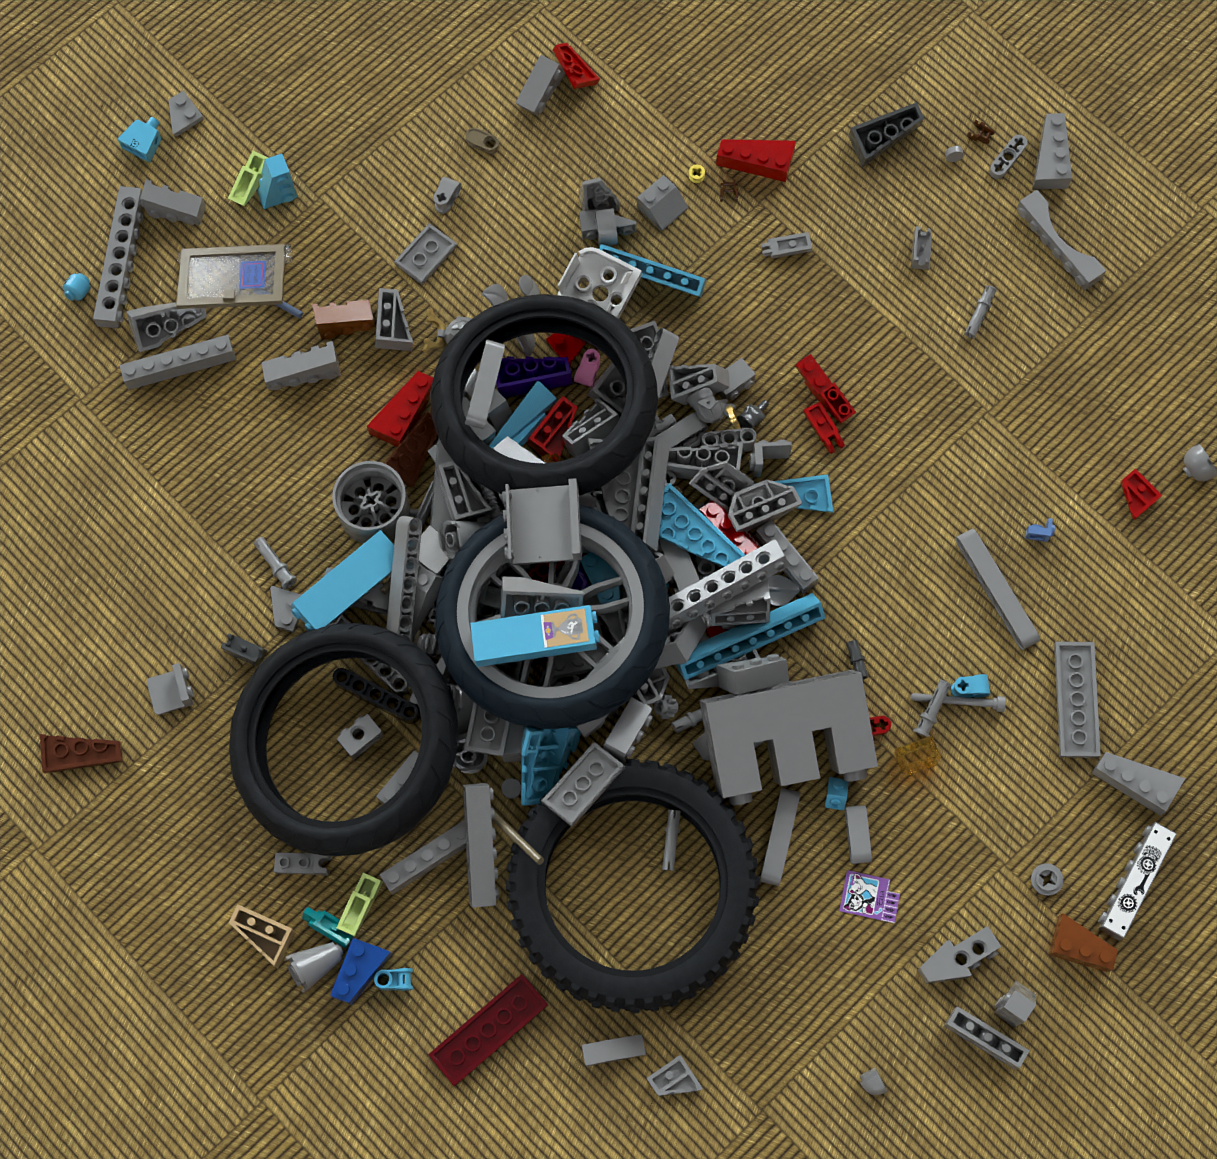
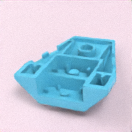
[521,726,581,806]

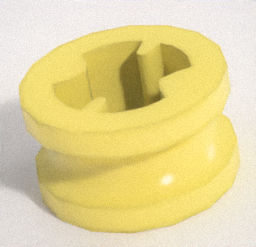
[689,164,705,183]

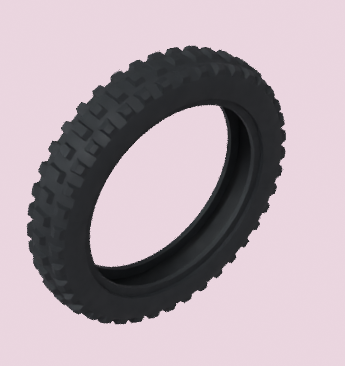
[506,759,760,1014]

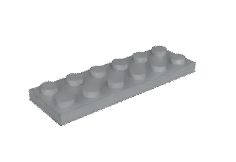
[1054,642,1101,758]

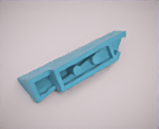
[489,381,558,449]

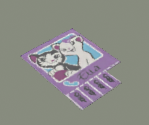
[839,870,900,923]

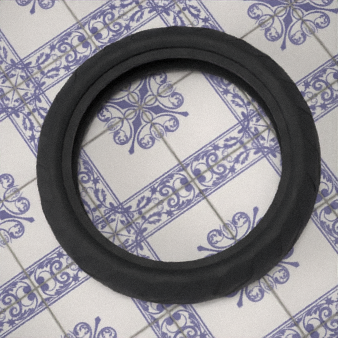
[431,294,658,496]
[229,623,459,856]

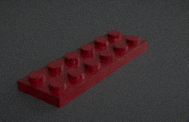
[428,974,549,1087]

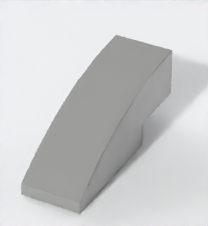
[582,1034,646,1067]

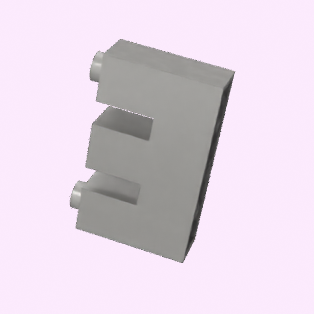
[699,670,878,805]

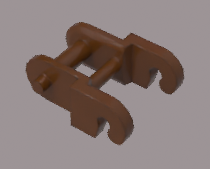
[967,120,995,144]
[720,180,738,202]

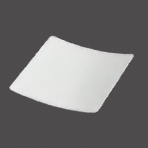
[419,526,450,574]

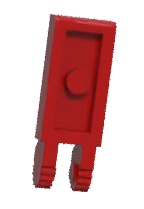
[803,401,845,454]

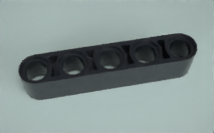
[333,668,420,724]

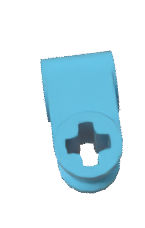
[951,674,990,698]
[374,968,413,991]

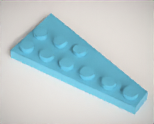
[659,483,745,568]

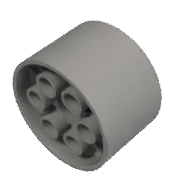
[332,461,410,544]

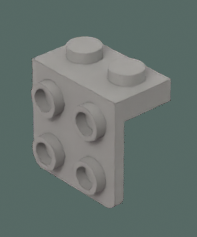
[749,440,792,478]
[147,663,194,715]

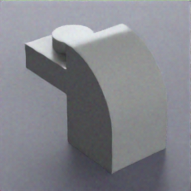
[595,208,618,247]

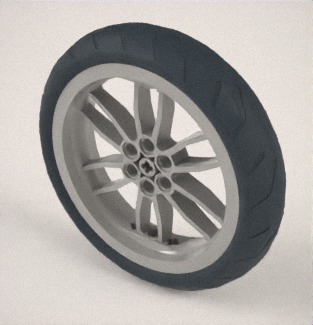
[436,505,670,729]

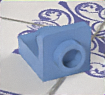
[1025,518,1055,542]

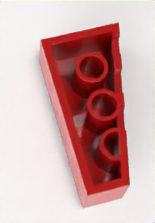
[716,139,796,182]

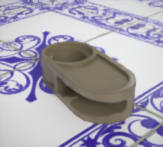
[465,127,499,154]

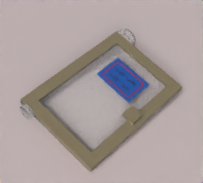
[176,244,292,309]

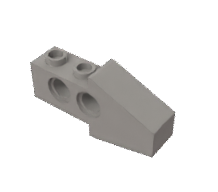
[918,926,1001,984]

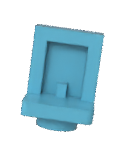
[825,777,849,810]

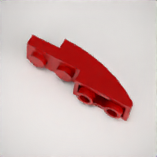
[794,354,856,423]

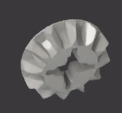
[1031,864,1063,896]

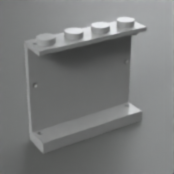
[502,479,582,565]

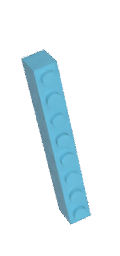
[676,593,826,680]

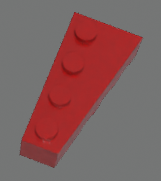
[367,371,433,447]

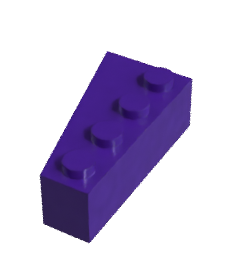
[496,356,572,398]

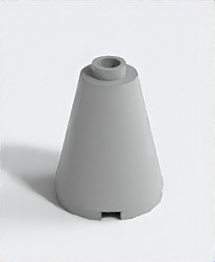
[438,520,488,559]
[284,942,344,993]

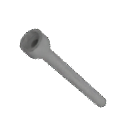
[910,693,1006,712]

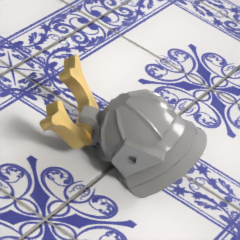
[422,308,472,352]
[686,387,741,429]

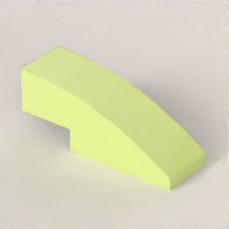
[228,151,268,206]
[336,873,383,936]

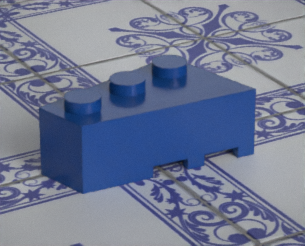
[330,938,393,1005]

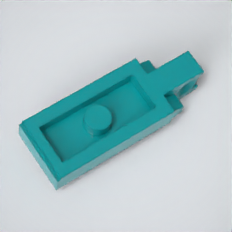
[302,907,355,948]

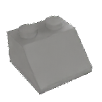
[637,175,688,231]

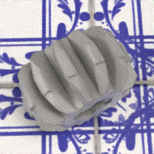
[417,634,442,659]

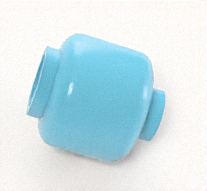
[62,273,91,301]

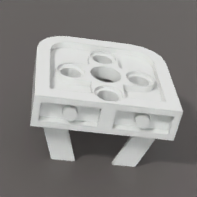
[558,247,642,319]

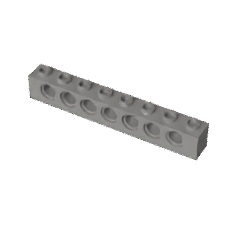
[93,186,143,329]
[668,539,790,632]

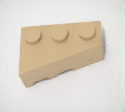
[229,904,295,969]

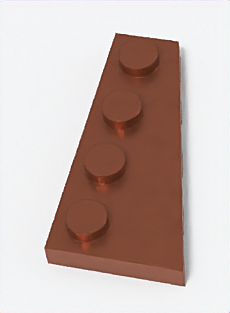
[385,412,437,487]
[40,734,123,774]

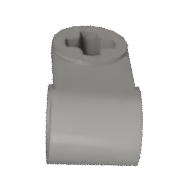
[433,177,461,214]

